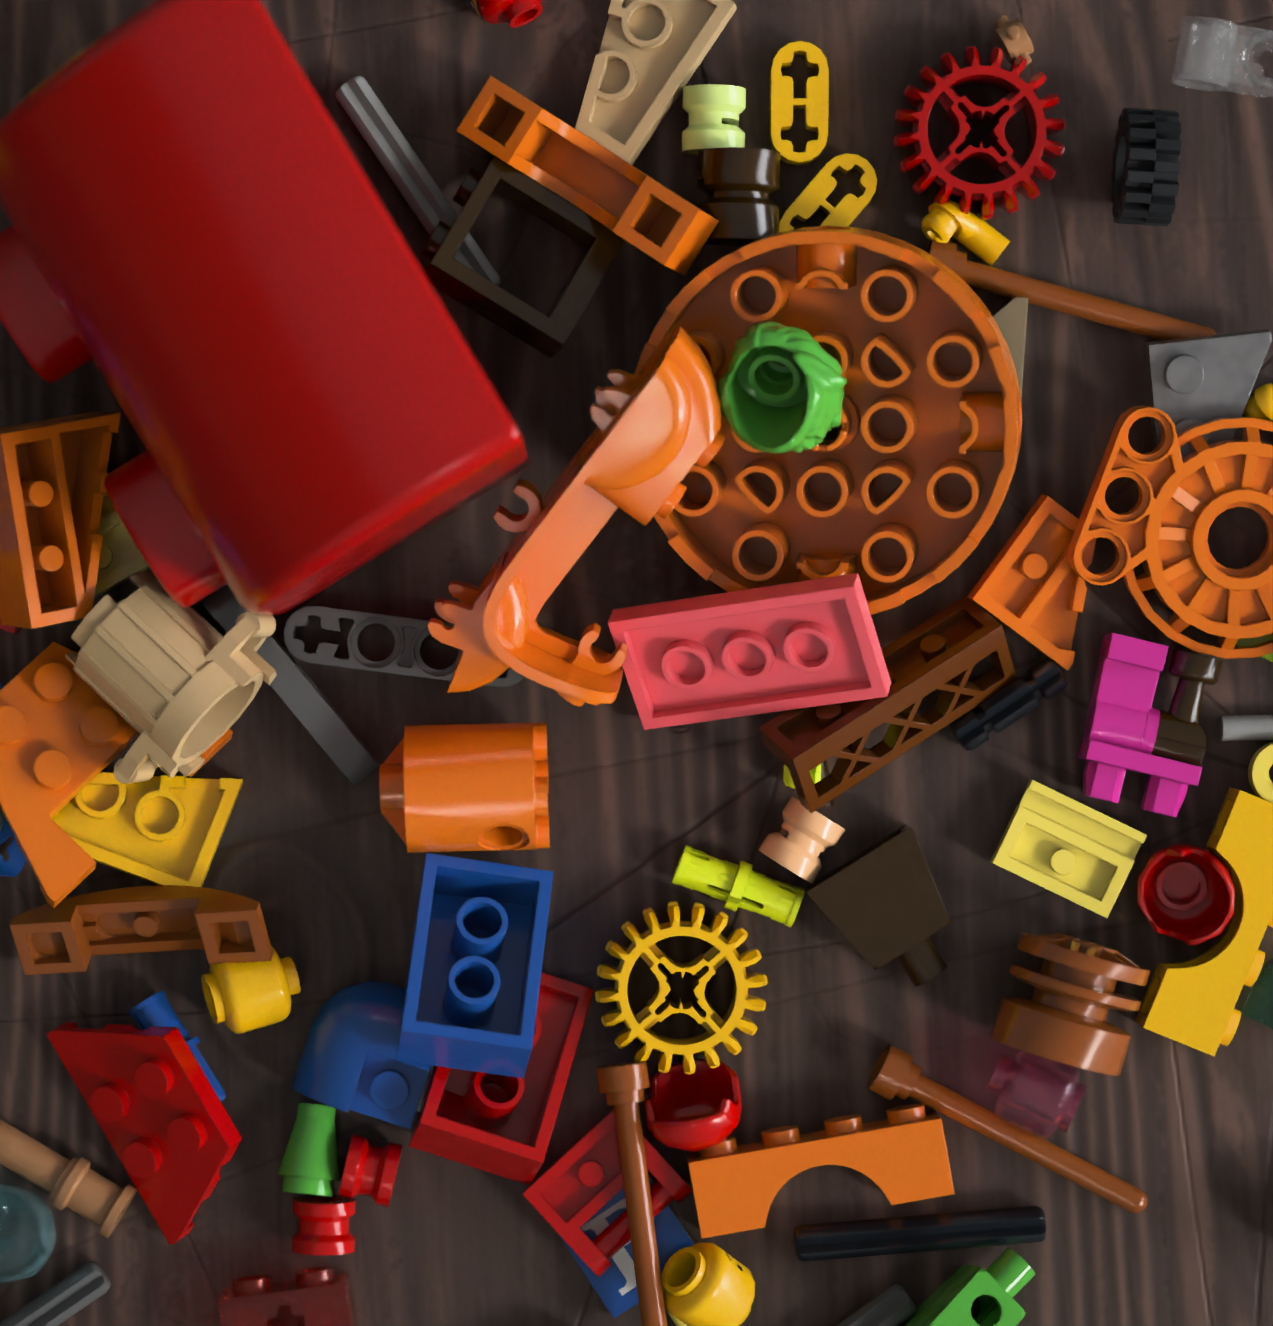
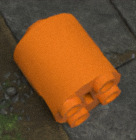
[379,722,550,853]

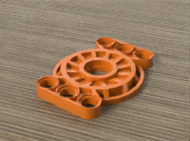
[1067,405,1273,659]

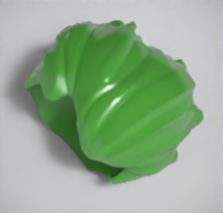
[717,322,847,454]

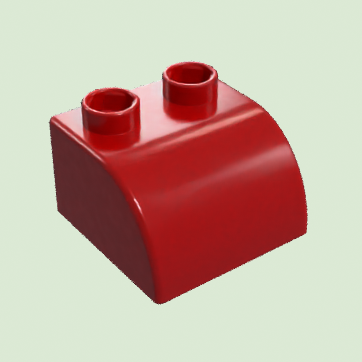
[0,0,530,615]

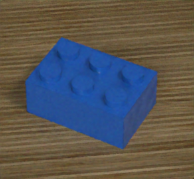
[395,853,554,1079]

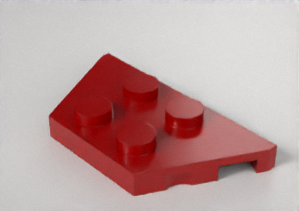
[46,1022,242,1245]

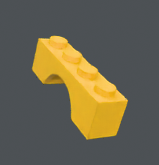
[1135,788,1273,1057]

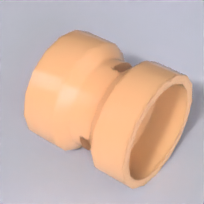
[758,796,846,884]

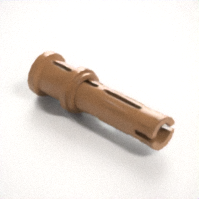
[0,1119,137,1239]

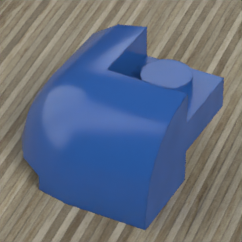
[291,980,432,1129]

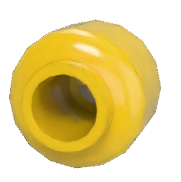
[201,946,301,1034]
[661,1242,755,1326]

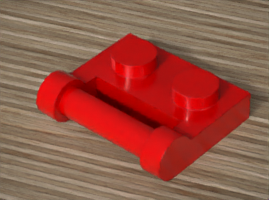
[522,1107,693,1277]

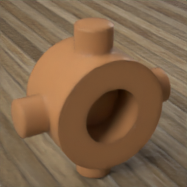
[993,16,1034,66]

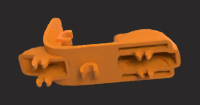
[427,326,726,707]

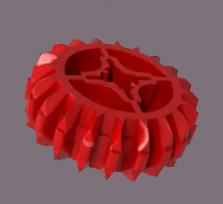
[892,46,1066,221]

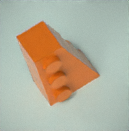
[0,412,121,629]

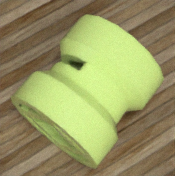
[681,84,746,156]

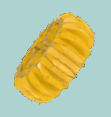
[595,901,768,1074]

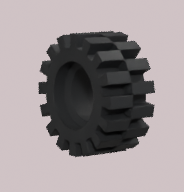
[1111,108,1182,227]

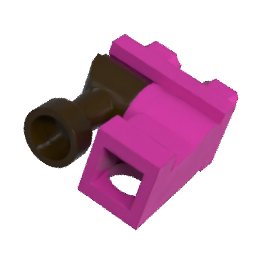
[1078,633,1223,817]

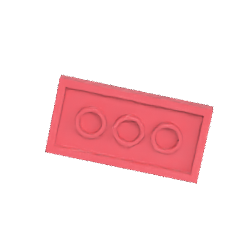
[607,573,891,730]

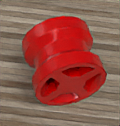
[339,1134,403,1207]
[292,1195,356,1256]

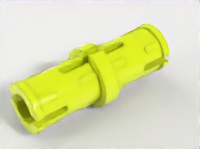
[671,845,805,927]

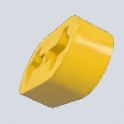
[769,41,829,166]
[779,153,877,232]

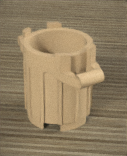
[65,571,277,784]

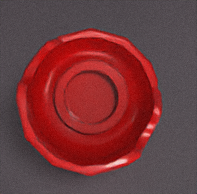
[1137,844,1235,945]
[645,1059,742,1152]

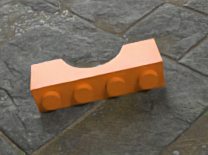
[456,75,719,276]
[687,1103,955,1239]

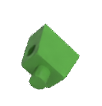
[899,1247,1035,1326]

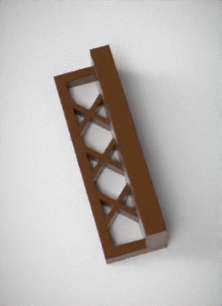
[759,596,1017,813]

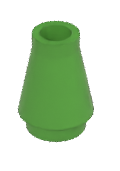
[277,1103,341,1197]

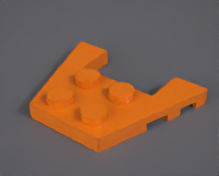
[0,641,233,908]

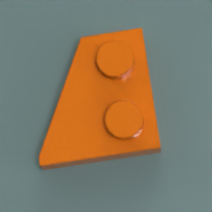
[967,494,1096,671]

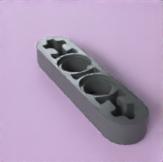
[201,584,380,786]
[284,606,525,687]

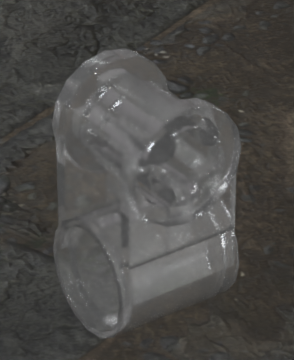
[1172,16,1273,97]

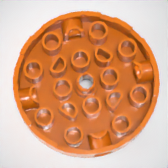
[635,226,1022,615]

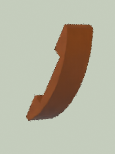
[9,885,273,975]

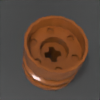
[990,932,1150,1076]

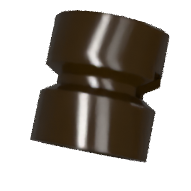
[697,147,780,246]

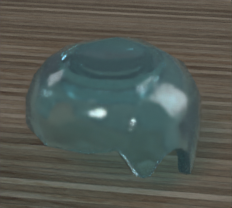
[0,1184,56,1283]

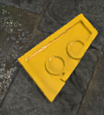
[51,772,244,887]

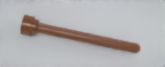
[926,239,1217,341]
[866,1043,1148,1213]
[596,1061,668,1326]

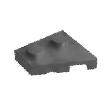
[1145,329,1272,457]

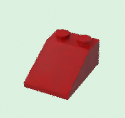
[409,972,594,1186]

